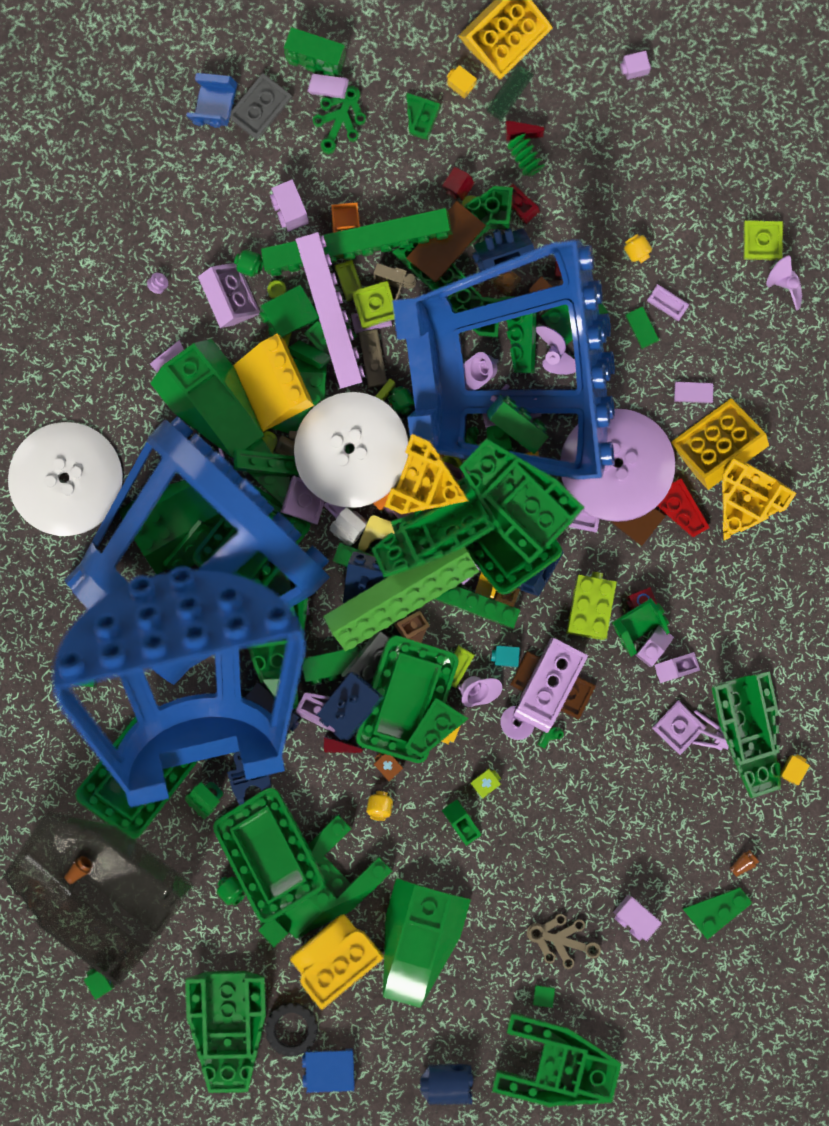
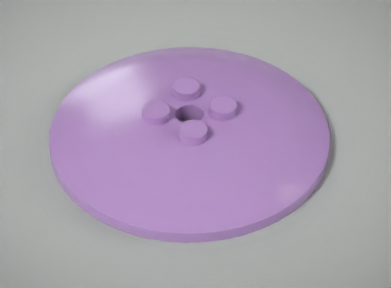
[560,409,675,522]

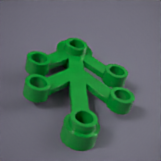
[313,86,366,154]

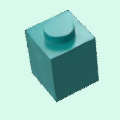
[491,646,520,668]

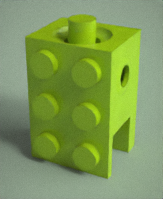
[566,572,617,640]

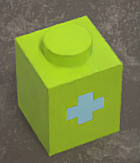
[471,769,501,799]

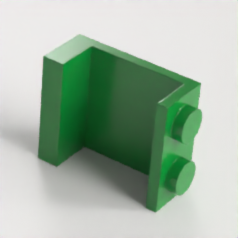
[259,285,319,338]
[612,598,670,657]

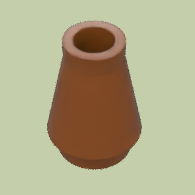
[730,850,759,877]
[65,856,92,884]

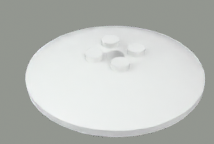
[294,392,409,508]
[8,422,123,536]

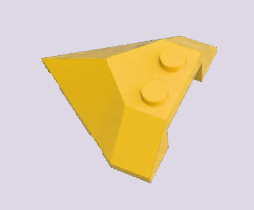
[385,434,468,514]
[722,458,796,540]

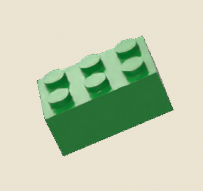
[284,27,346,77]
[486,394,549,454]

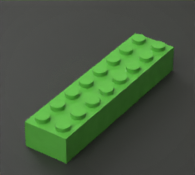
[323,547,479,652]

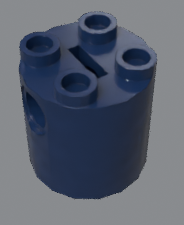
[420,1064,473,1105]

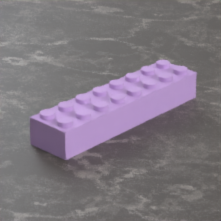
[296,232,365,389]

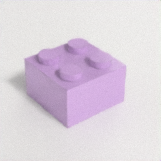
[270,180,309,232]
[613,895,662,941]

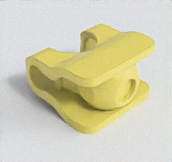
[358,515,394,552]

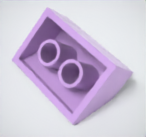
[198,263,260,328]

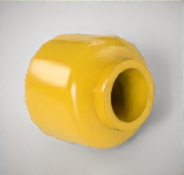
[624,234,652,263]
[366,791,393,821]

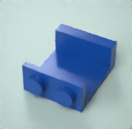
[187,73,237,128]
[302,1048,355,1093]

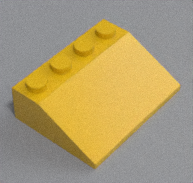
[458,0,553,79]
[233,333,314,432]
[671,398,769,490]

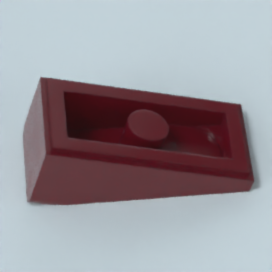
[504,121,544,141]
[509,183,540,224]
[324,737,363,753]

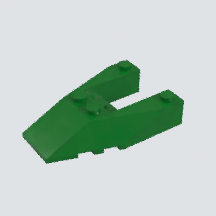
[276,815,393,939]
[491,1011,622,1107]

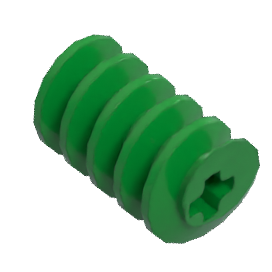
[507,134,545,177]

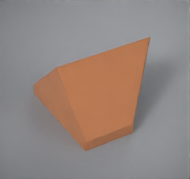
[395,610,430,643]

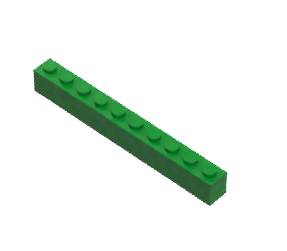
[261,208,453,276]
[333,543,520,629]

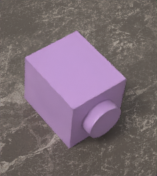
[620,51,651,80]

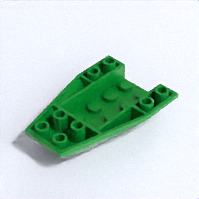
[150,339,264,459]
[383,878,471,1008]

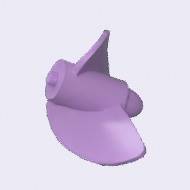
[766,255,802,310]
[536,326,576,375]

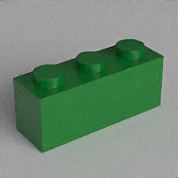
[302,647,359,685]

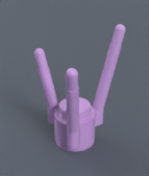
[692,710,729,750]

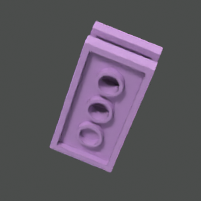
[512,637,588,733]

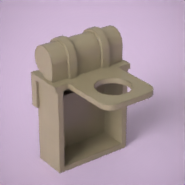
[374,263,416,300]

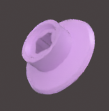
[501,706,534,740]

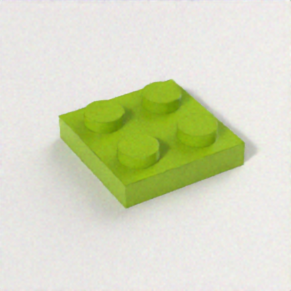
[744,221,783,260]
[351,281,395,329]

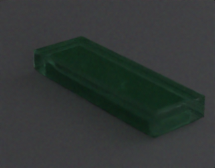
[486,65,534,122]

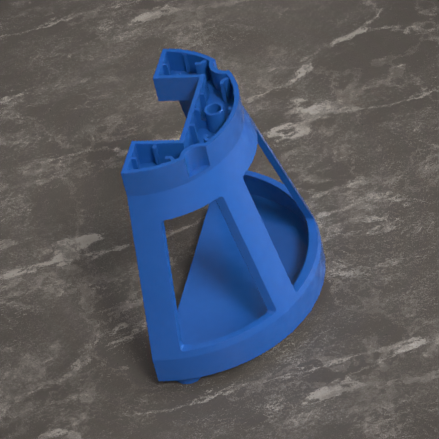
[392,240,615,480]
[64,416,330,685]
[53,567,305,807]

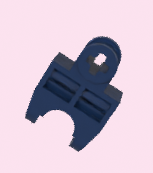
[227,751,271,805]

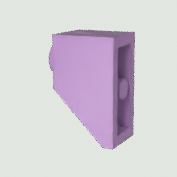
[635,625,674,667]
[655,652,700,683]

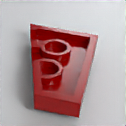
[657,478,710,538]

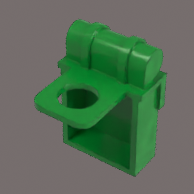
[185,782,223,820]

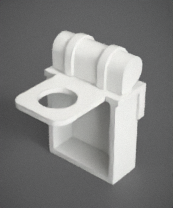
[330,507,367,547]

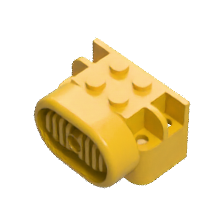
[290,914,384,1010]

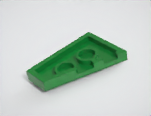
[405,698,469,758]

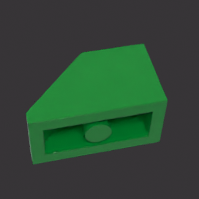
[441,800,482,846]

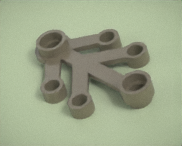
[527,913,601,969]

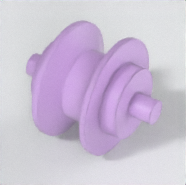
[147,273,168,294]

